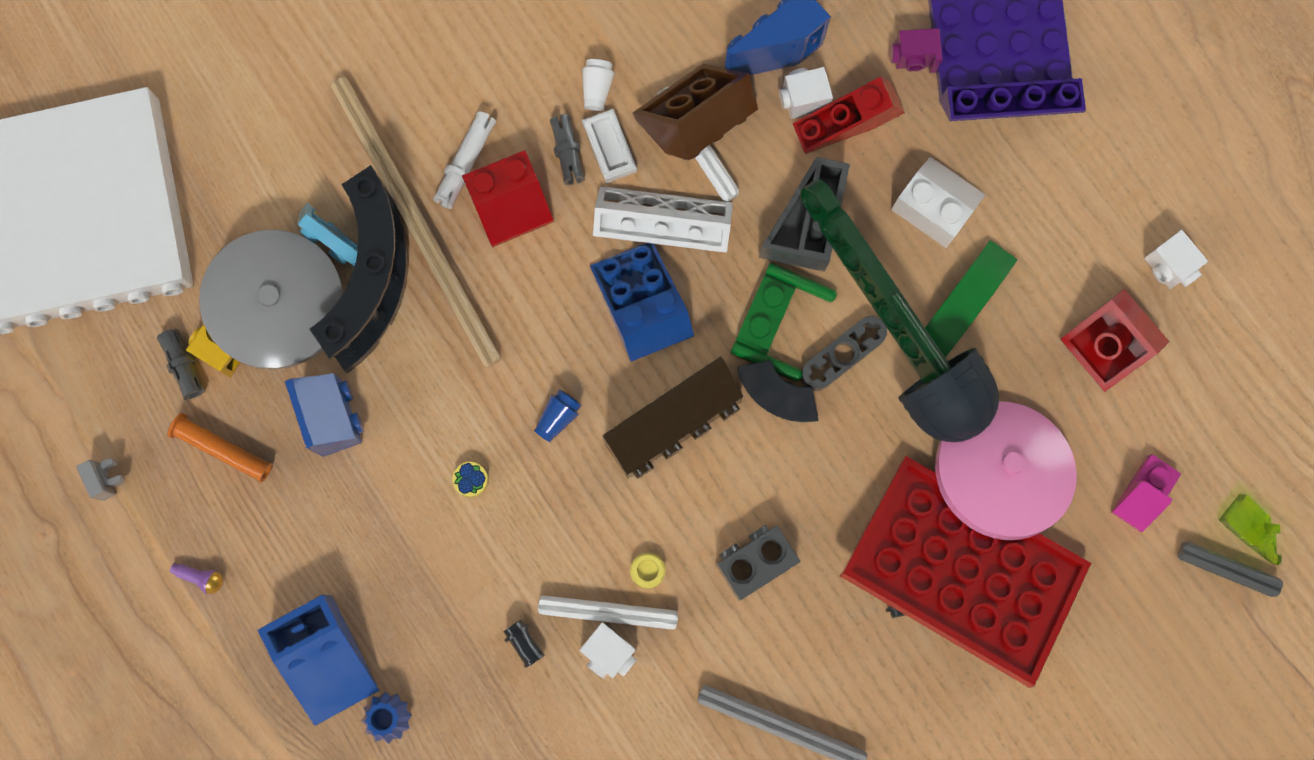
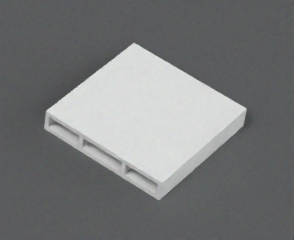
[0,87,194,335]

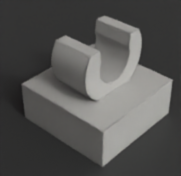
[76,459,126,501]

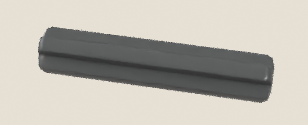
[1177,542,1283,597]

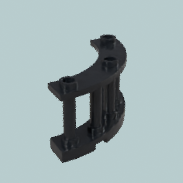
[309,165,408,373]

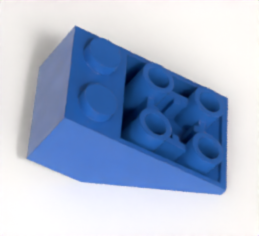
[725,0,831,75]
[590,243,694,362]
[257,594,380,726]

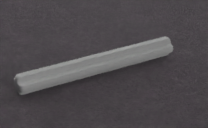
[698,685,868,760]

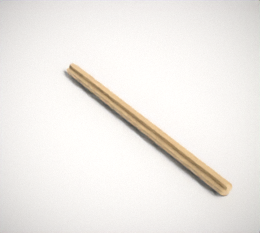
[331,77,500,367]

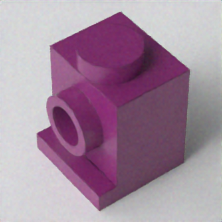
[890,28,942,73]

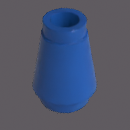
[534,389,582,442]

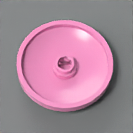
[935,401,1077,540]

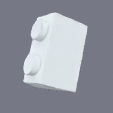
[891,157,985,248]

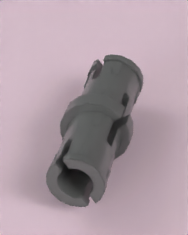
[550,114,585,185]
[157,329,205,400]

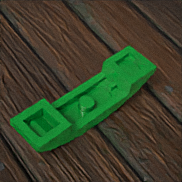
[925,240,1018,358]

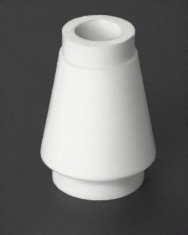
[582,59,615,111]

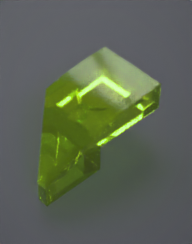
[1219,494,1282,565]

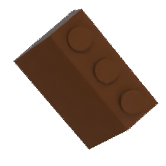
[633,64,758,160]

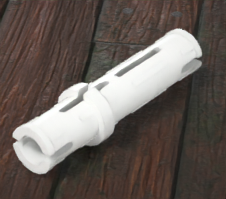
[432,111,496,209]

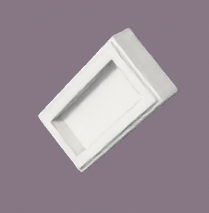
[582,109,637,183]

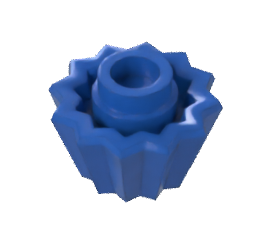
[361,692,412,744]

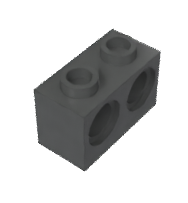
[716,525,801,601]

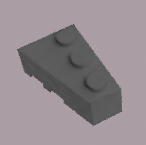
[758,157,850,272]

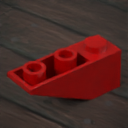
[792,76,905,154]

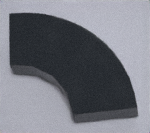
[737,359,819,422]

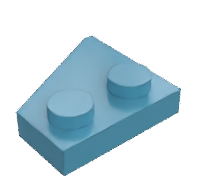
[297,203,358,266]

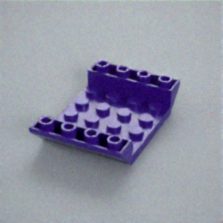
[928,0,1086,121]

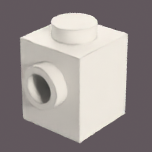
[779,67,833,119]
[1144,230,1209,289]
[579,622,637,679]

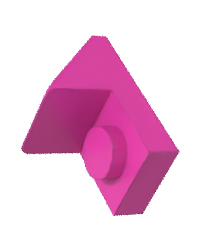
[1111,454,1181,532]

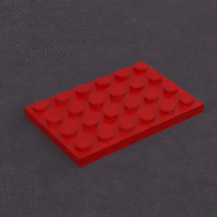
[840,456,1092,688]

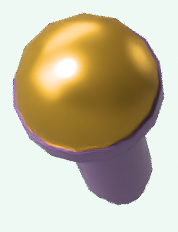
[170,563,223,594]

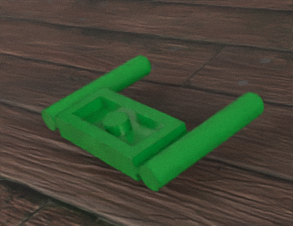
[730,262,837,382]

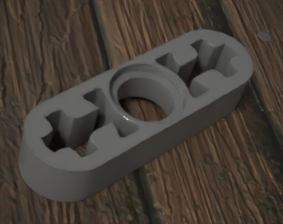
[801,316,887,391]

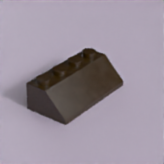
[602,356,743,479]

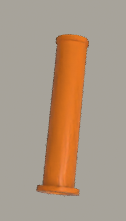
[167,413,273,483]

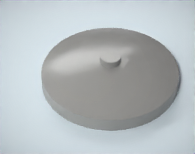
[199,230,344,370]

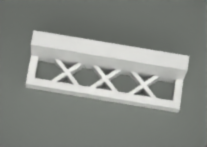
[593,186,733,253]

